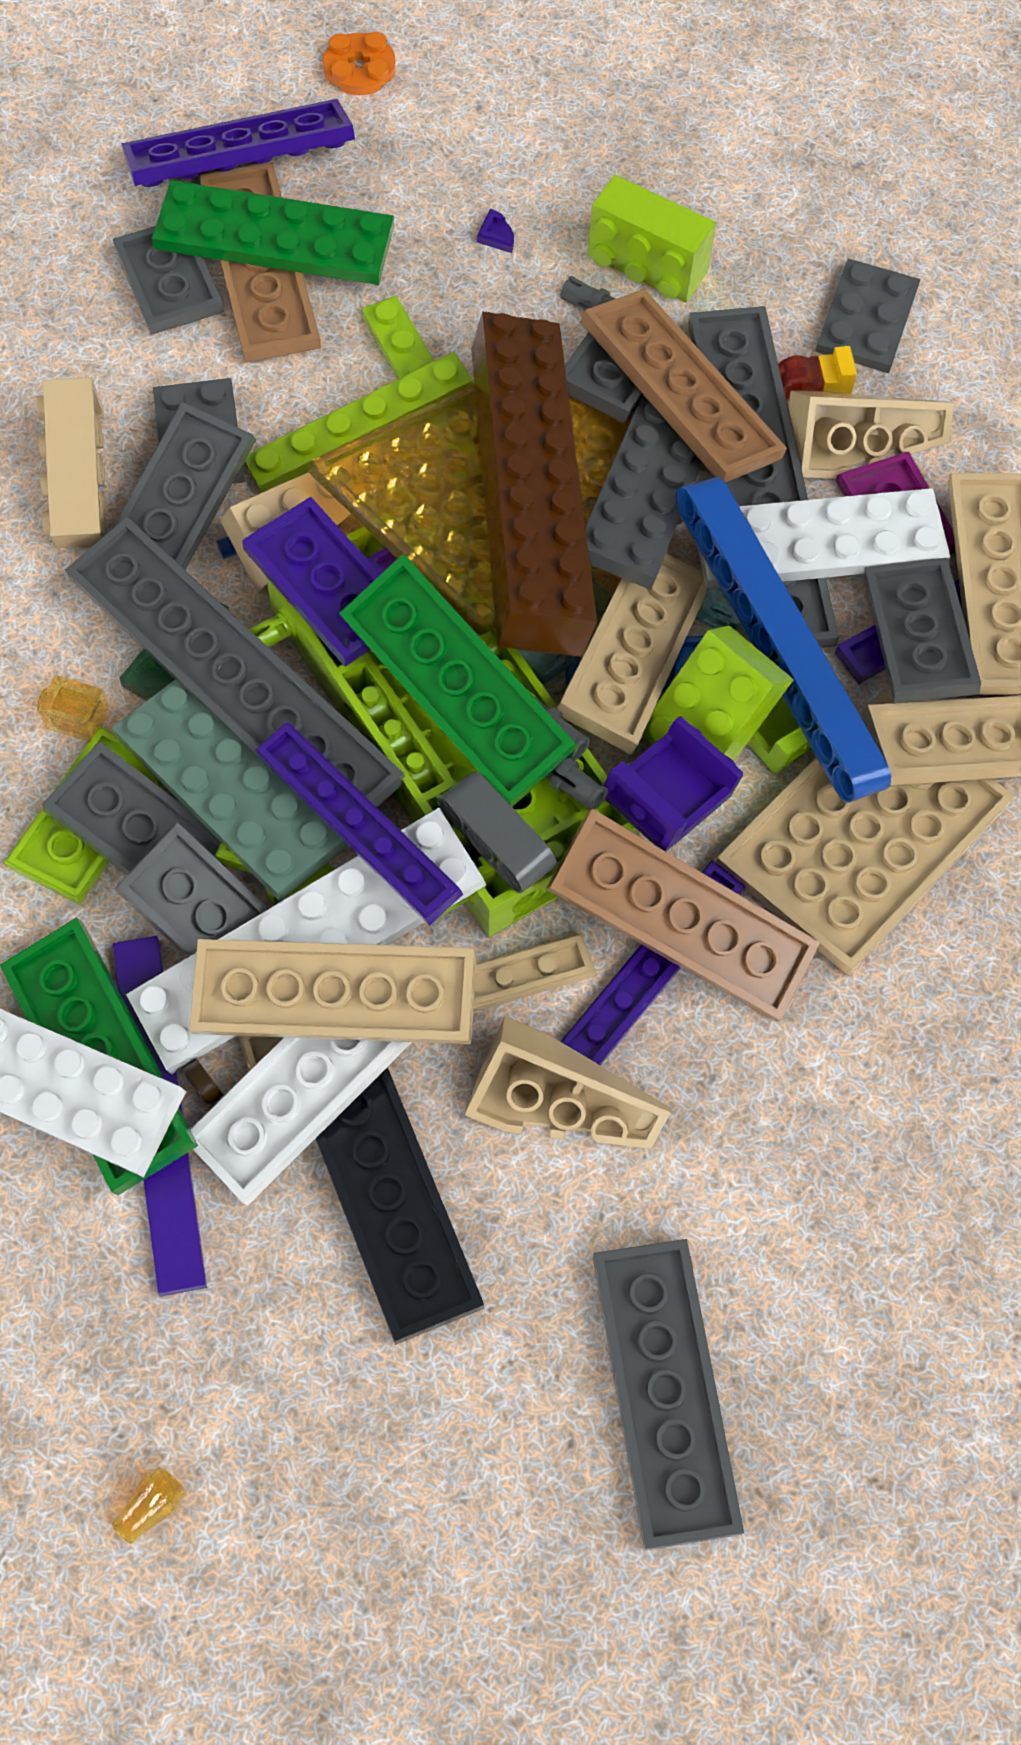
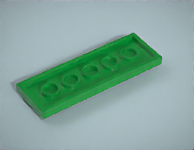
[152,180,394,285]
[339,554,579,807]
[0,917,198,1196]

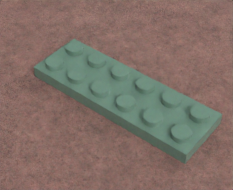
[112,679,348,901]

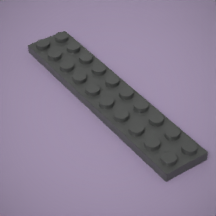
[688,306,839,648]
[65,517,405,807]

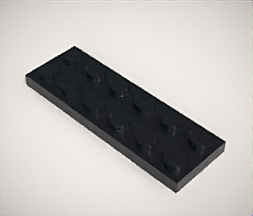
[315,1067,484,1345]

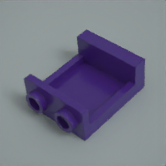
[603,716,743,852]

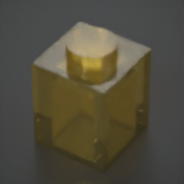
[37,675,109,742]

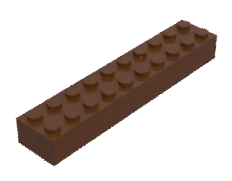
[471,311,597,657]

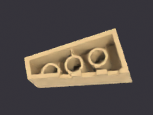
[36,377,106,548]
[220,444,391,593]

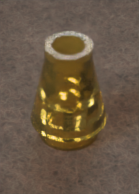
[112,1466,187,1544]

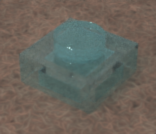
[695,588,740,630]

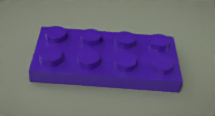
[242,497,381,667]

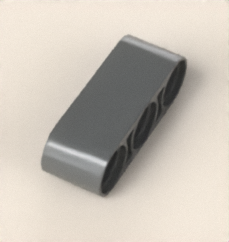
[437,771,557,894]

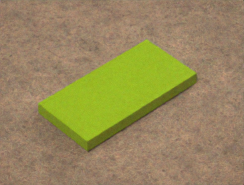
[4,726,162,905]

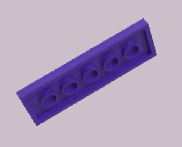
[121,99,355,187]

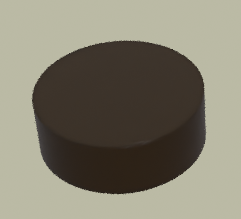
[183,1058,224,1105]

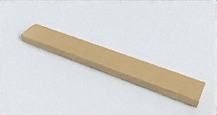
[239,933,596,1071]

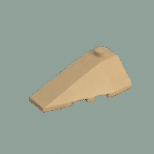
[788,390,954,479]
[464,1016,671,1149]

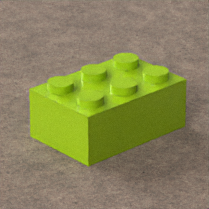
[587,174,716,303]
[642,626,794,761]

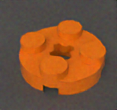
[323,32,396,95]

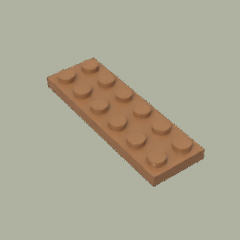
[199,162,321,363]
[580,289,787,483]
[546,809,821,1021]

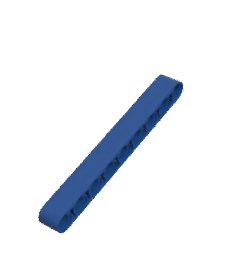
[676,476,891,803]

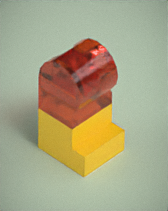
[778,346,857,401]

